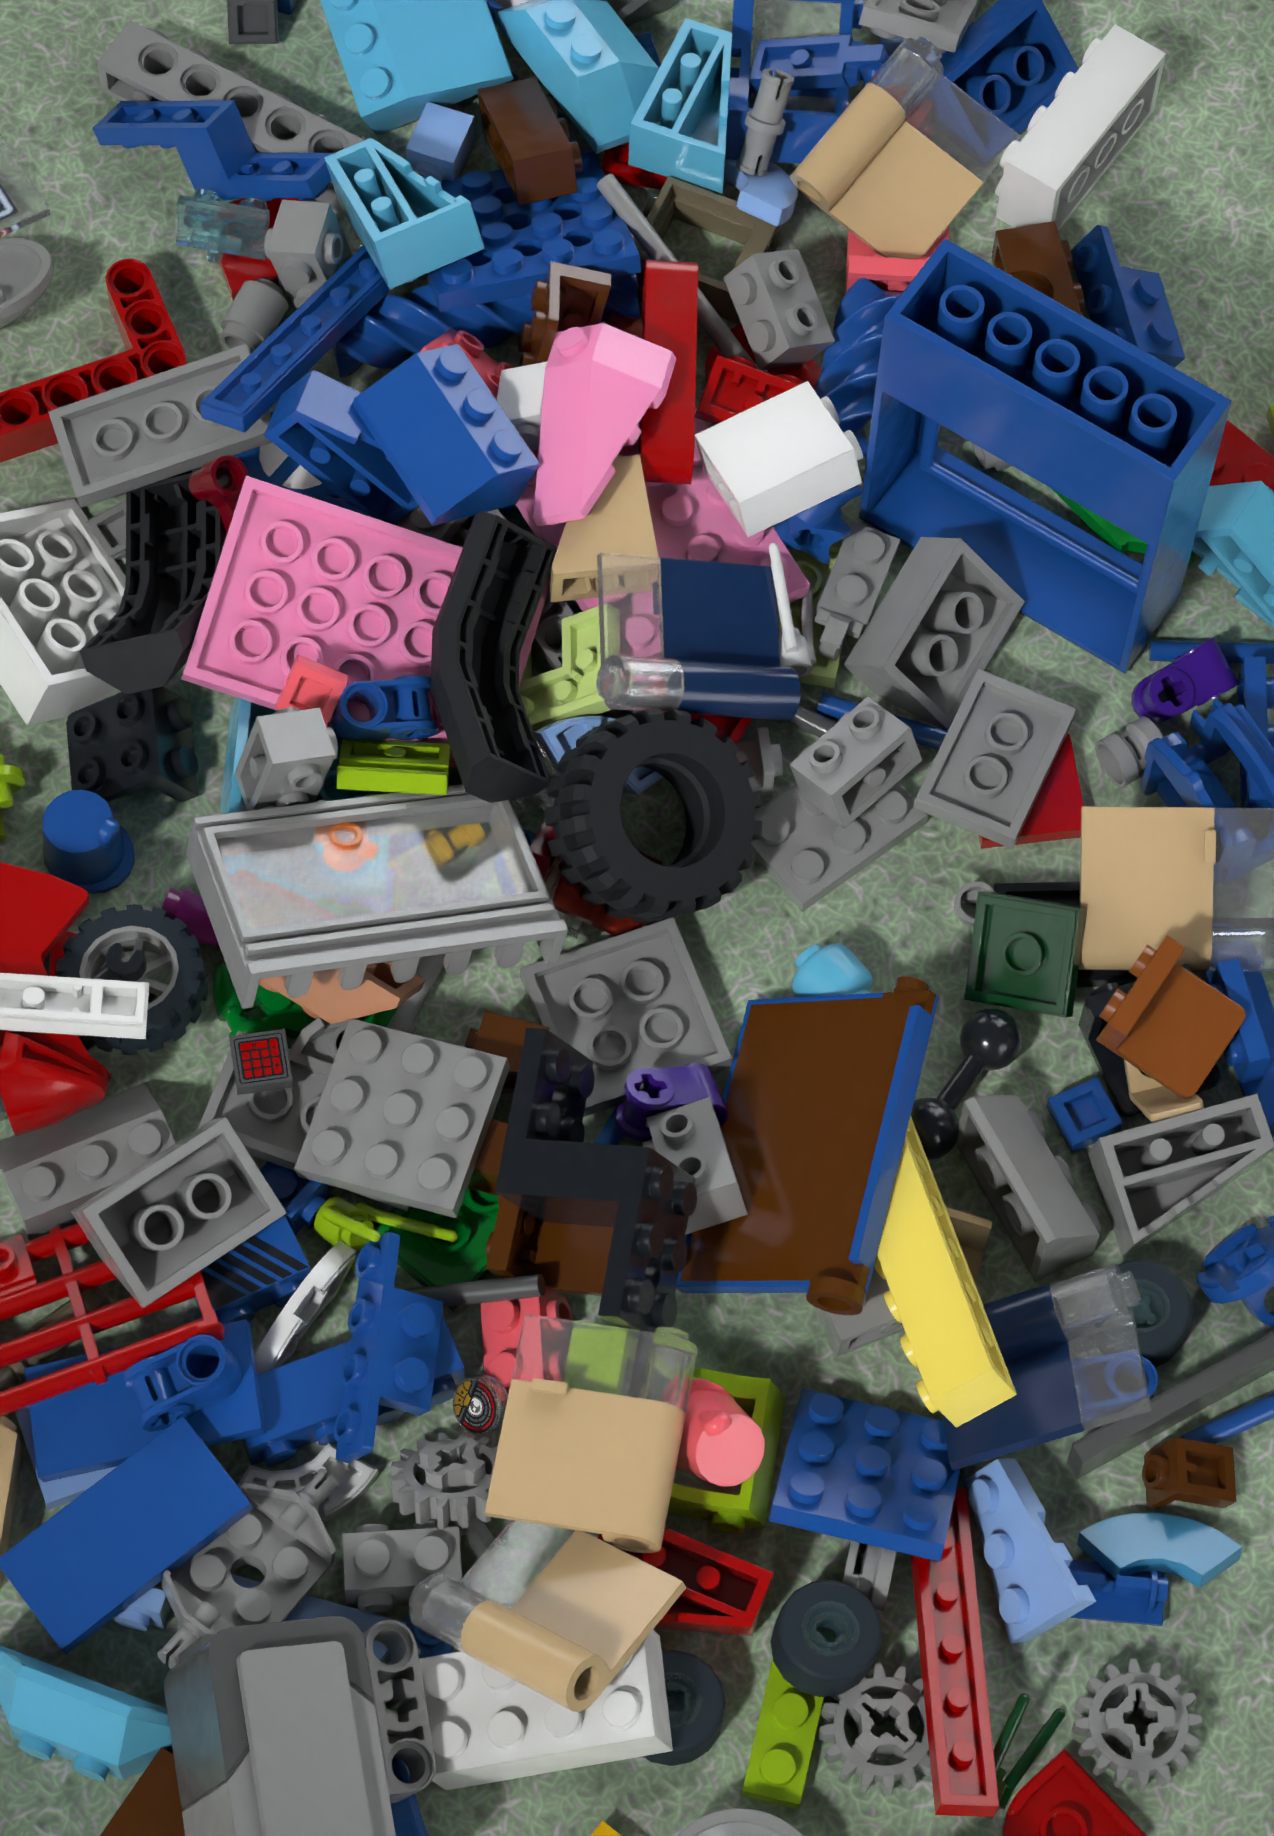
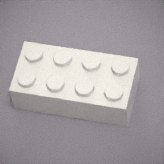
[995,24,1166,231]
[419,1630,673,1790]

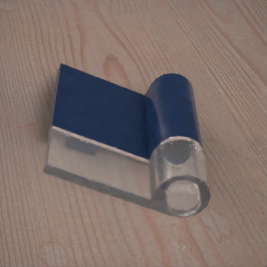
[596,553,801,721]
[943,1263,1152,1470]

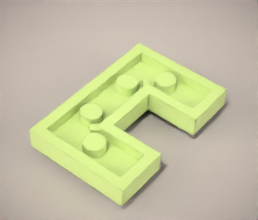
[519,604,620,736]

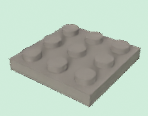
[520,918,732,1117]
[294,1019,510,1218]

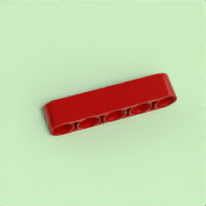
[638,260,698,485]

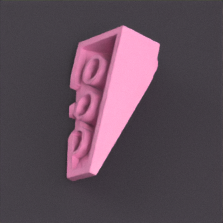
[533,323,676,527]

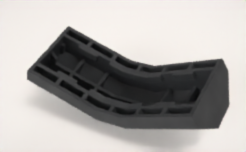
[79,473,227,694]
[430,511,558,803]

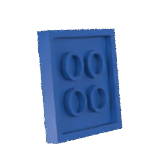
[769,1388,960,1562]

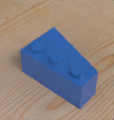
[264,369,419,525]

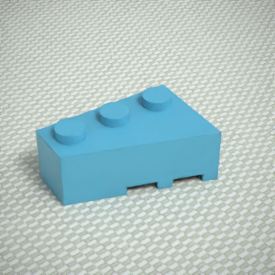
[628,18,732,195]
[324,138,485,289]
[1192,481,1274,629]

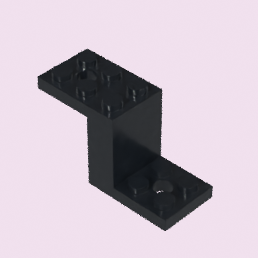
[495,1028,697,1345]

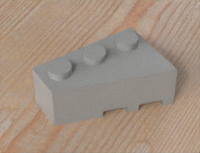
[1088,1094,1274,1257]

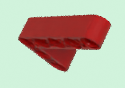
[0,258,187,463]

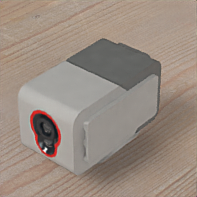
[164,1616,436,1836]

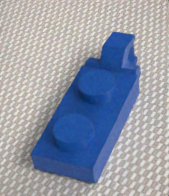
[749,34,892,92]

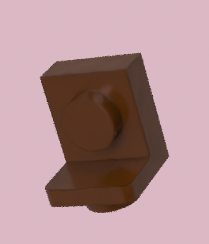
[1142,1437,1237,1509]

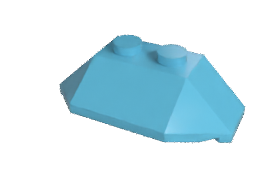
[494,0,659,154]
[0,1645,173,1781]

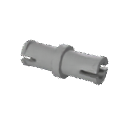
[736,68,794,176]

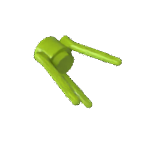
[314,1197,458,1273]

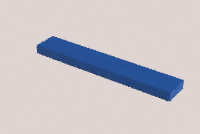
[199,245,391,433]

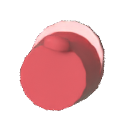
[660,1378,765,1487]

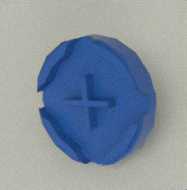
[1196,1216,1274,1327]

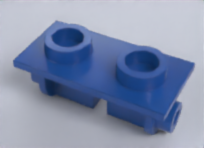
[1068,1560,1168,1626]

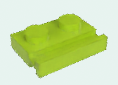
[337,738,451,795]

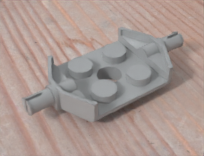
[157,1469,339,1669]

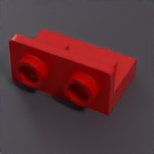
[695,355,815,425]

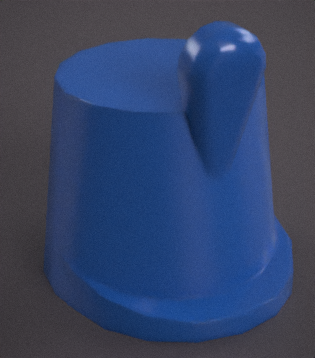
[43,790,135,894]

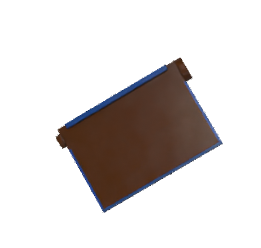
[676,976,939,1315]

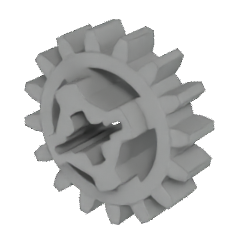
[391,1432,498,1529]
[1072,1659,1203,1791]
[819,1663,931,1796]

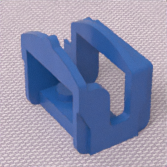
[1140,699,1274,885]

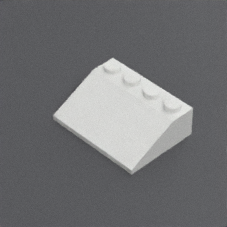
[0,499,126,726]

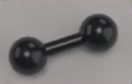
[911,1008,1022,1160]

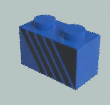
[194,1215,311,1324]

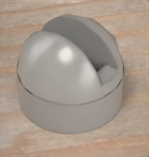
[954,881,996,927]

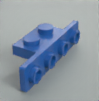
[1071,225,1185,368]
[1203,927,1274,1127]
[334,1232,444,1463]

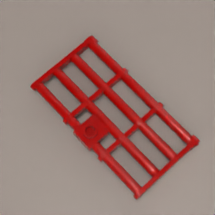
[0,1223,225,1416]

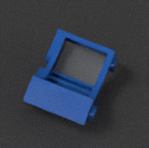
[725,0,863,164]

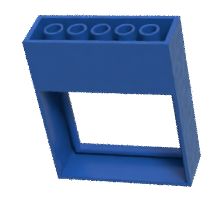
[859,238,1232,674]

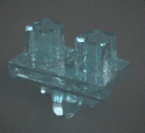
[176,188,270,264]

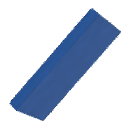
[24,1319,266,1482]
[0,1416,254,1655]

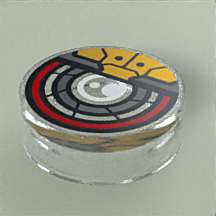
[453,1375,508,1435]

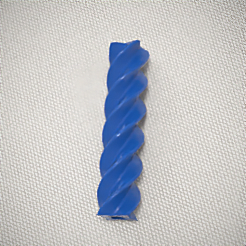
[332,273,640,378]
[775,278,902,563]

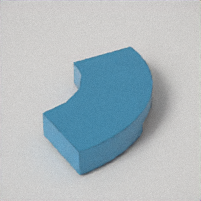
[1077,1513,1242,1588]

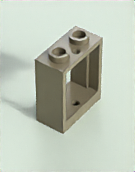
[631,176,780,324]

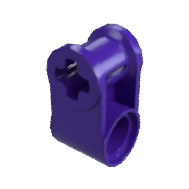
[1131,637,1240,723]
[614,1063,728,1142]

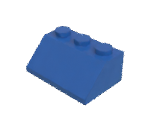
[904,0,1079,166]
[352,344,540,526]

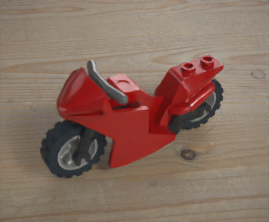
[0,862,208,1136]

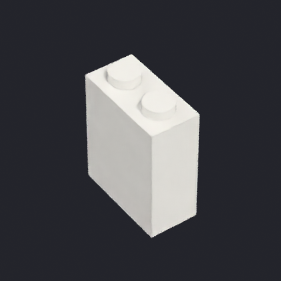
[695,381,863,537]

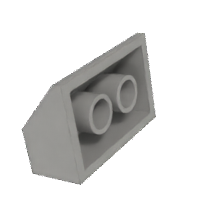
[844,537,1025,730]
[0,1083,176,1241]
[956,1095,1101,1282]
[71,1117,286,1308]

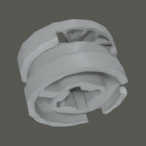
[842,1541,897,1611]

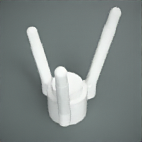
[769,543,817,678]

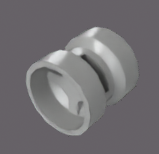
[1095,716,1163,788]

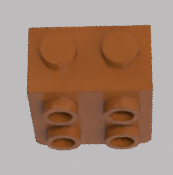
[1096,935,1246,1099]

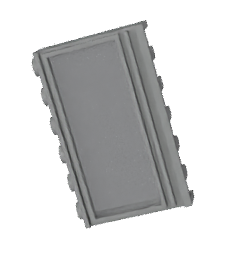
[186,784,568,1009]

